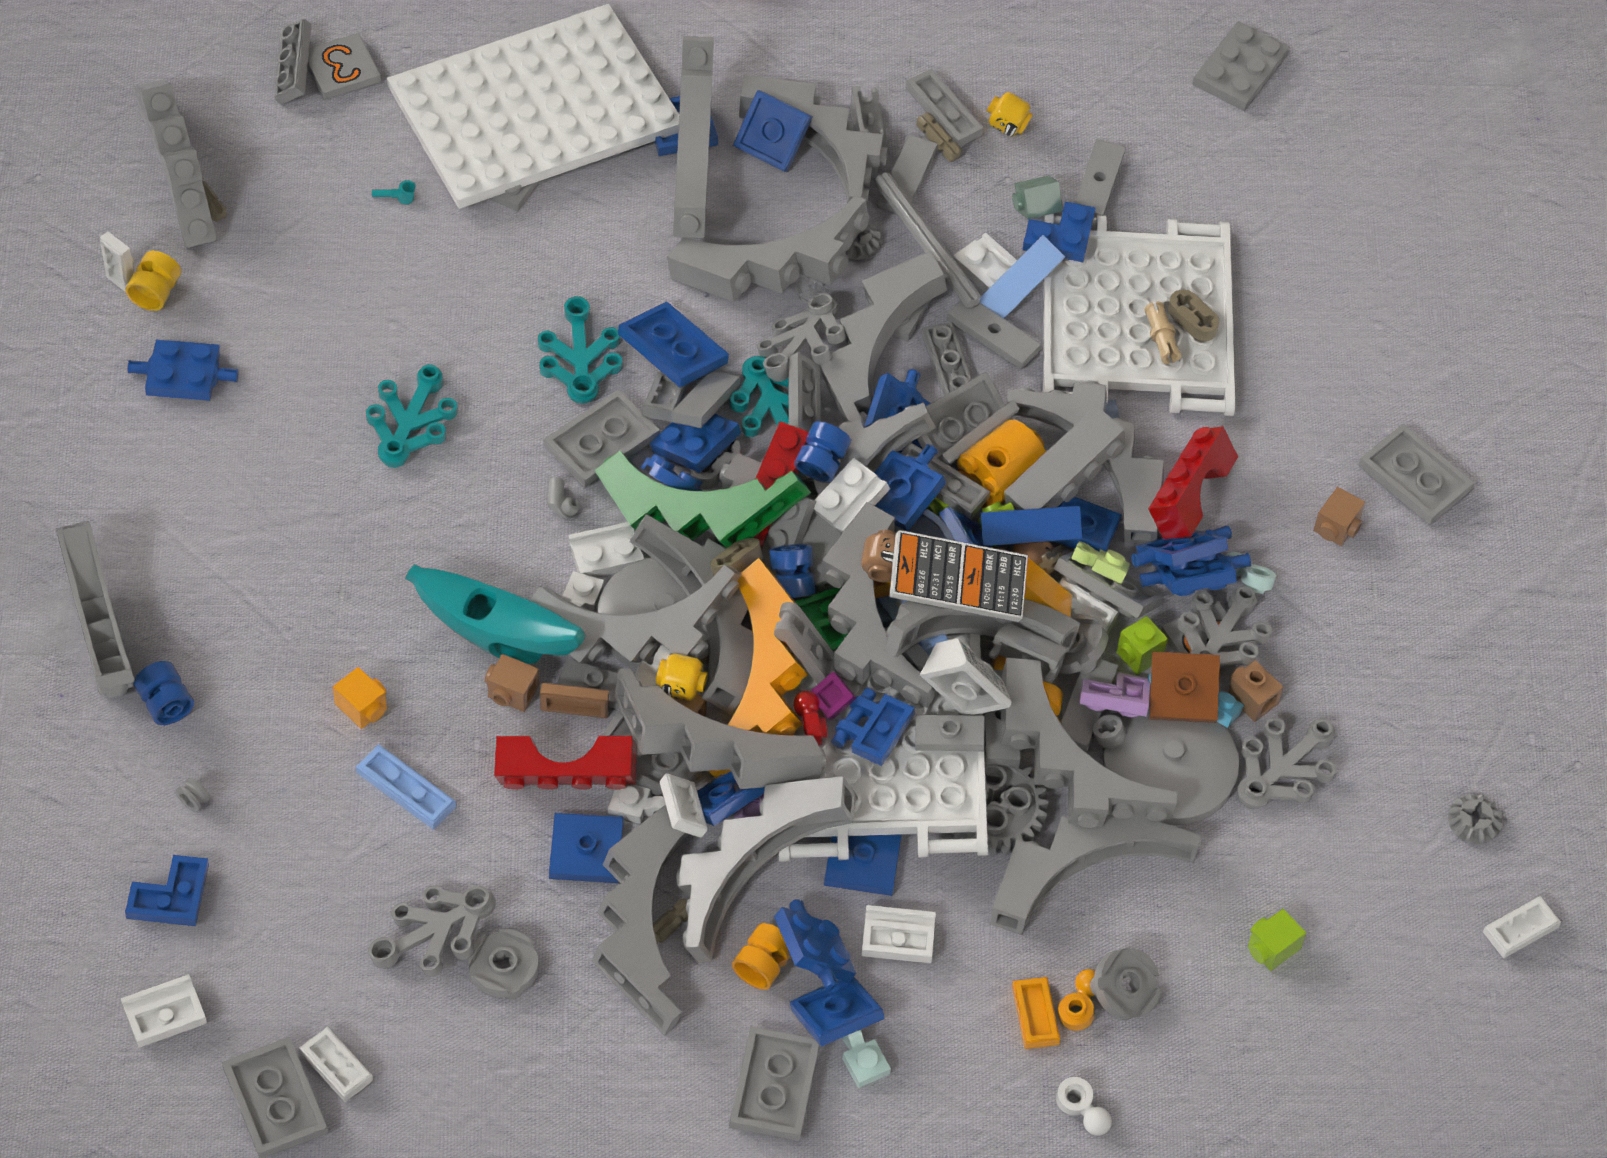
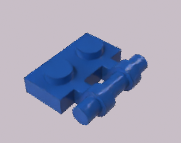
[831,688,915,766]

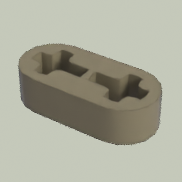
[1168,289,1220,341]
[710,538,763,577]

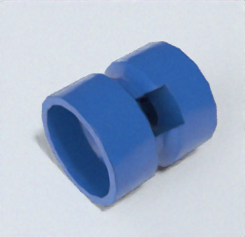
[794,421,852,483]
[769,544,816,598]
[134,661,194,726]

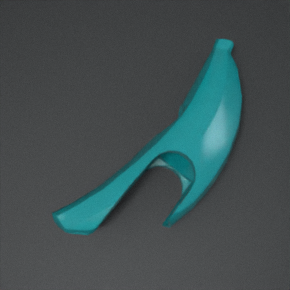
[405,564,586,664]

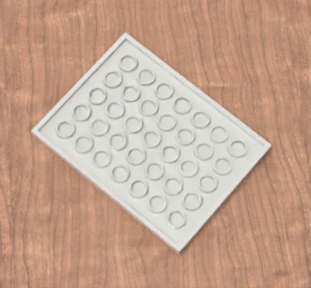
[387,4,679,209]

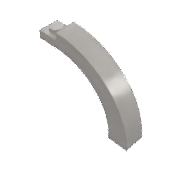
[884,599,1081,658]

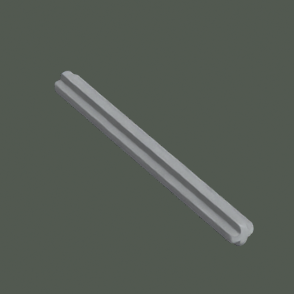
[875,172,981,309]

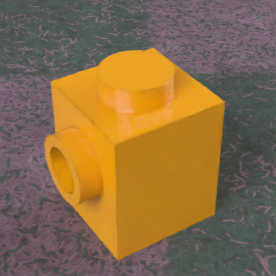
[332,667,387,729]

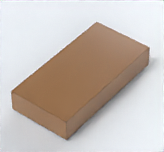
[540,683,609,718]

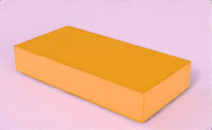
[1012,977,1060,1049]

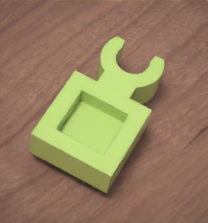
[1071,541,1130,584]

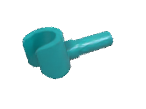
[372,180,416,205]

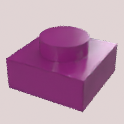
[811,671,856,721]

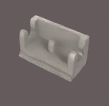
[850,86,889,153]
[989,622,1068,684]

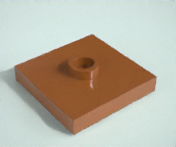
[1149,652,1220,723]

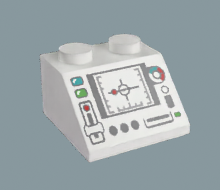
[920,638,1012,716]

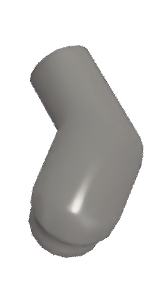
[547,477,580,519]

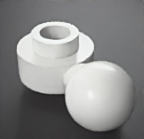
[1056,1077,1112,1136]

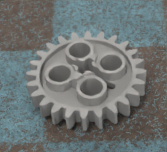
[952,760,1048,857]

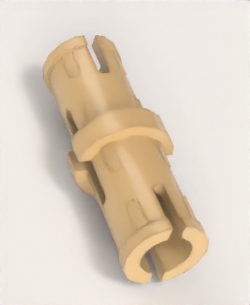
[1144,301,1181,364]

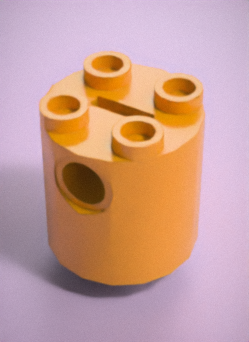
[957,419,1046,509]

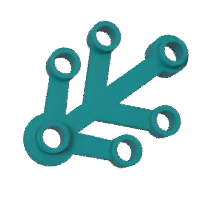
[538,296,622,404]
[730,356,789,437]
[366,364,458,468]

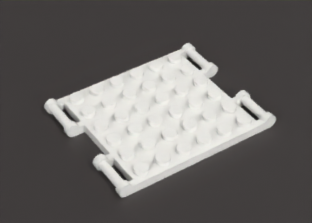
[1043,214,1235,416]
[779,634,988,862]

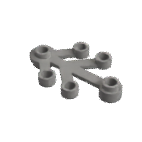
[757,293,846,382]
[1177,586,1272,668]
[1237,717,1336,809]
[368,886,496,977]

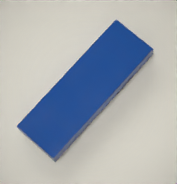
[981,506,1082,546]

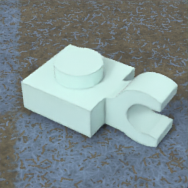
[842,1030,891,1088]

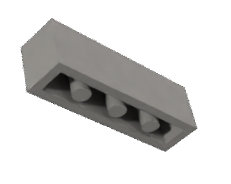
[1004,405,1125,510]

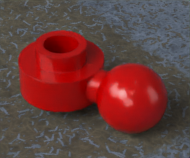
[793,691,827,746]

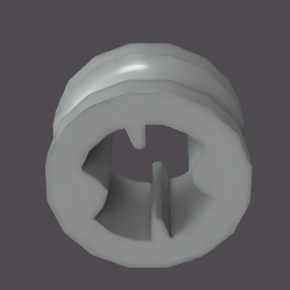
[1093,715,1126,749]
[176,778,210,812]

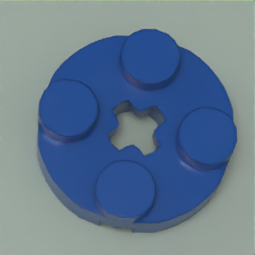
[640,454,703,491]

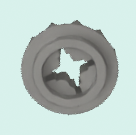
[845,223,881,260]
[1448,793,1503,844]

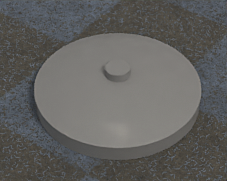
[598,558,709,671]
[1103,703,1239,825]

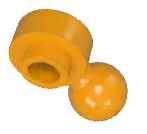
[1058,969,1095,1031]

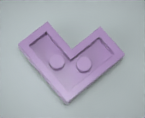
[1080,672,1150,717]

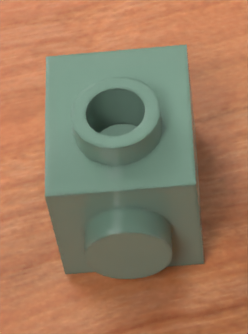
[1012,175,1063,219]

